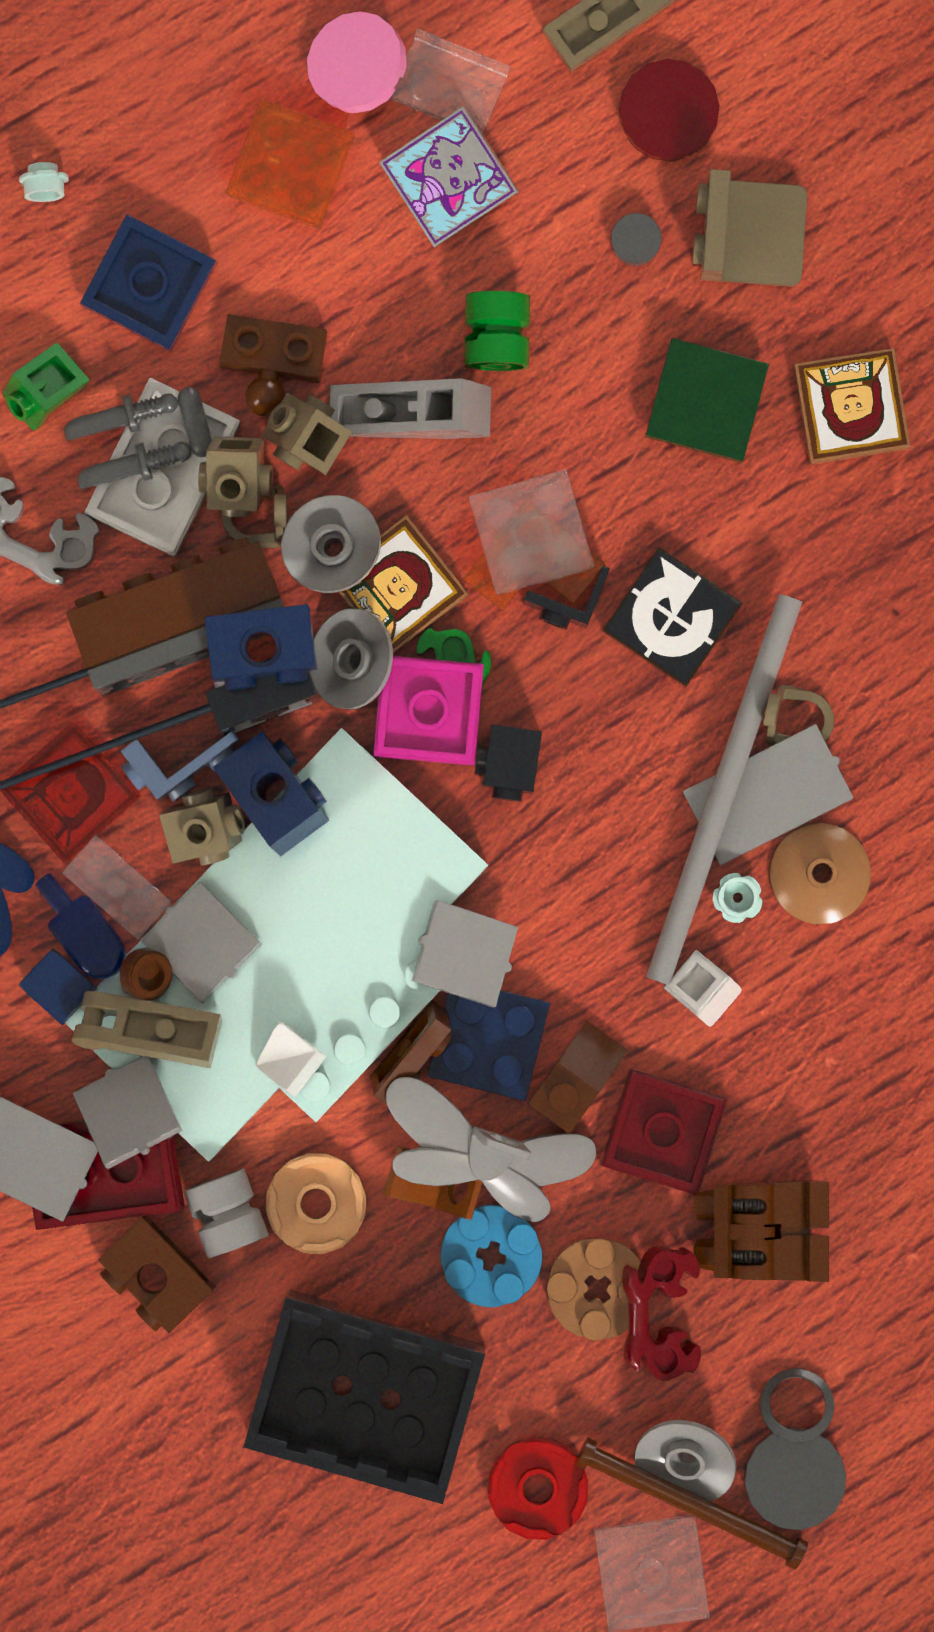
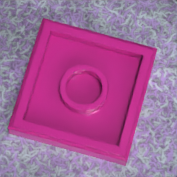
[373,656,484,766]

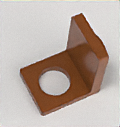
[384,1146,482,1220]

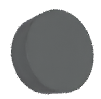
[611,213,662,266]

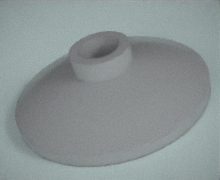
[281,495,381,593]
[310,608,393,709]
[635,1420,736,1501]

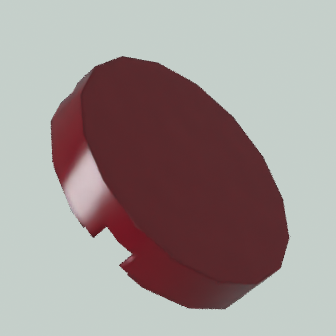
[619,59,720,162]

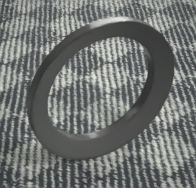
[760,1368,834,1442]

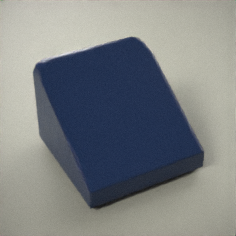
[19,949,97,1025]

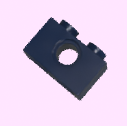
[204,604,318,690]
[213,731,330,856]

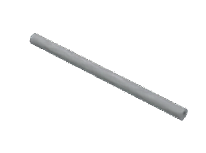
[646,594,803,985]

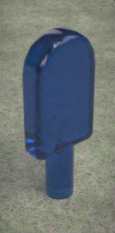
[35,873,126,979]

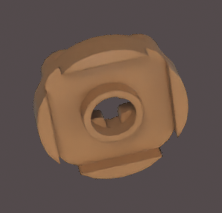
[547,1238,640,1341]

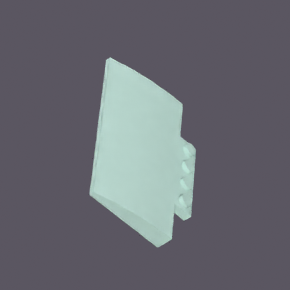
[65,728,488,1162]

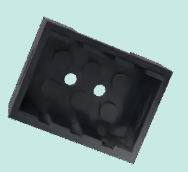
[243,1290,485,1504]

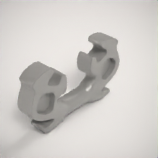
[0,477,101,585]

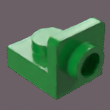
[2,342,90,431]

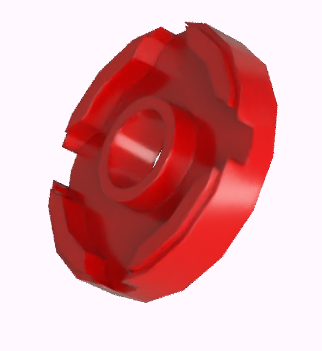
[488,1437,588,1540]

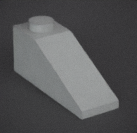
[330,378,491,439]

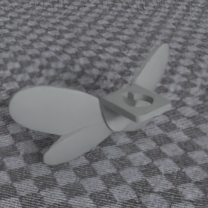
[386,1077,597,1222]

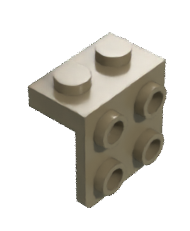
[692,169,807,287]

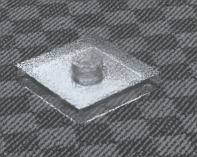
[594,1515,710,1632]

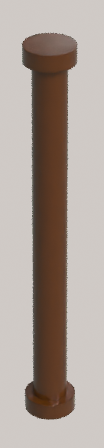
[575,1437,808,1570]

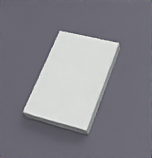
[84,378,241,558]

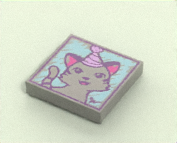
[379,106,519,247]

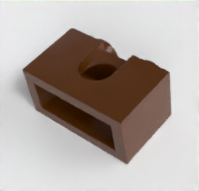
[98,1216,216,1333]

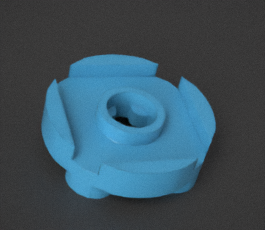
[440,1204,542,1307]

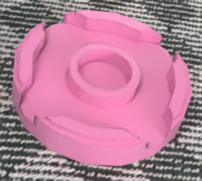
[307,11,407,113]

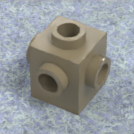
[261,393,352,475]
[198,437,273,517]
[159,788,245,865]

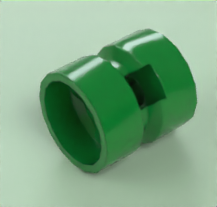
[464,291,530,371]

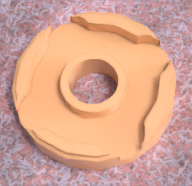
[266,1153,367,1254]

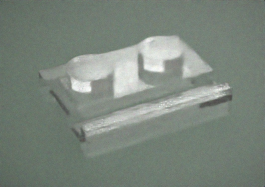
[390,29,511,135]

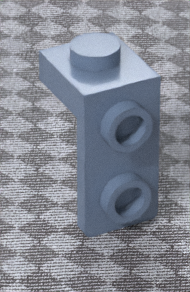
[120,731,241,803]

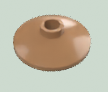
[770,823,871,924]

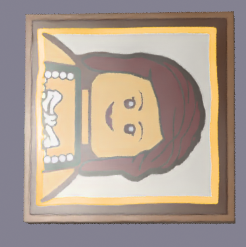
[793,348,910,465]
[338,515,469,655]

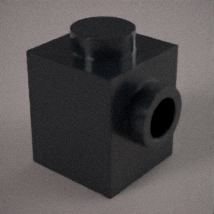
[474,725,542,802]

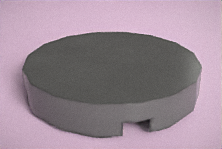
[744,1426,846,1530]

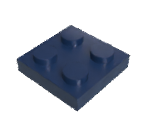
[80,214,217,352]
[427,990,550,1101]

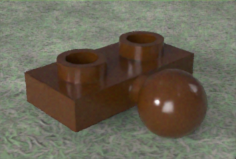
[219,314,327,417]

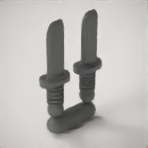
[64,387,212,489]

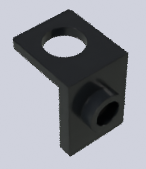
[523,566,610,630]

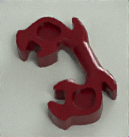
[622,1246,701,1381]

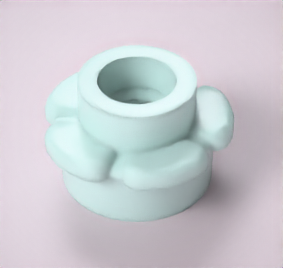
[19,162,69,202]
[712,873,762,923]

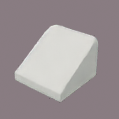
[664,950,742,1027]

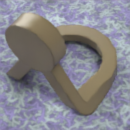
[221,484,287,548]
[763,685,834,746]

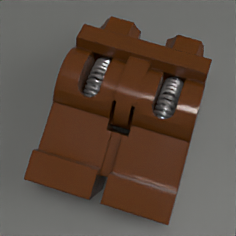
[694,1180,829,1282]

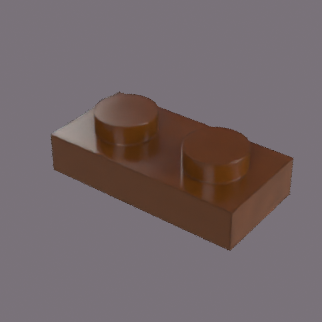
[371,1000,452,1104]

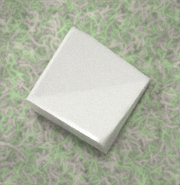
[255,1021,327,1097]

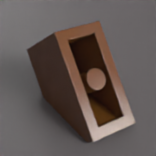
[527,1020,627,1134]

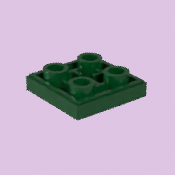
[645,338,769,463]

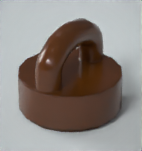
[120,948,172,1001]

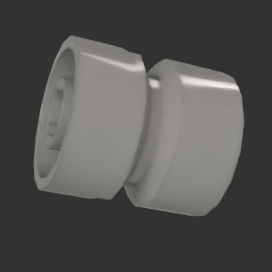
[183,1168,269,1258]

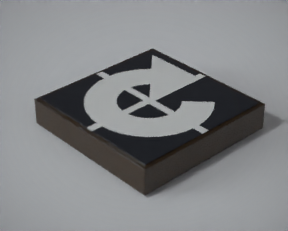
[602,547,742,688]

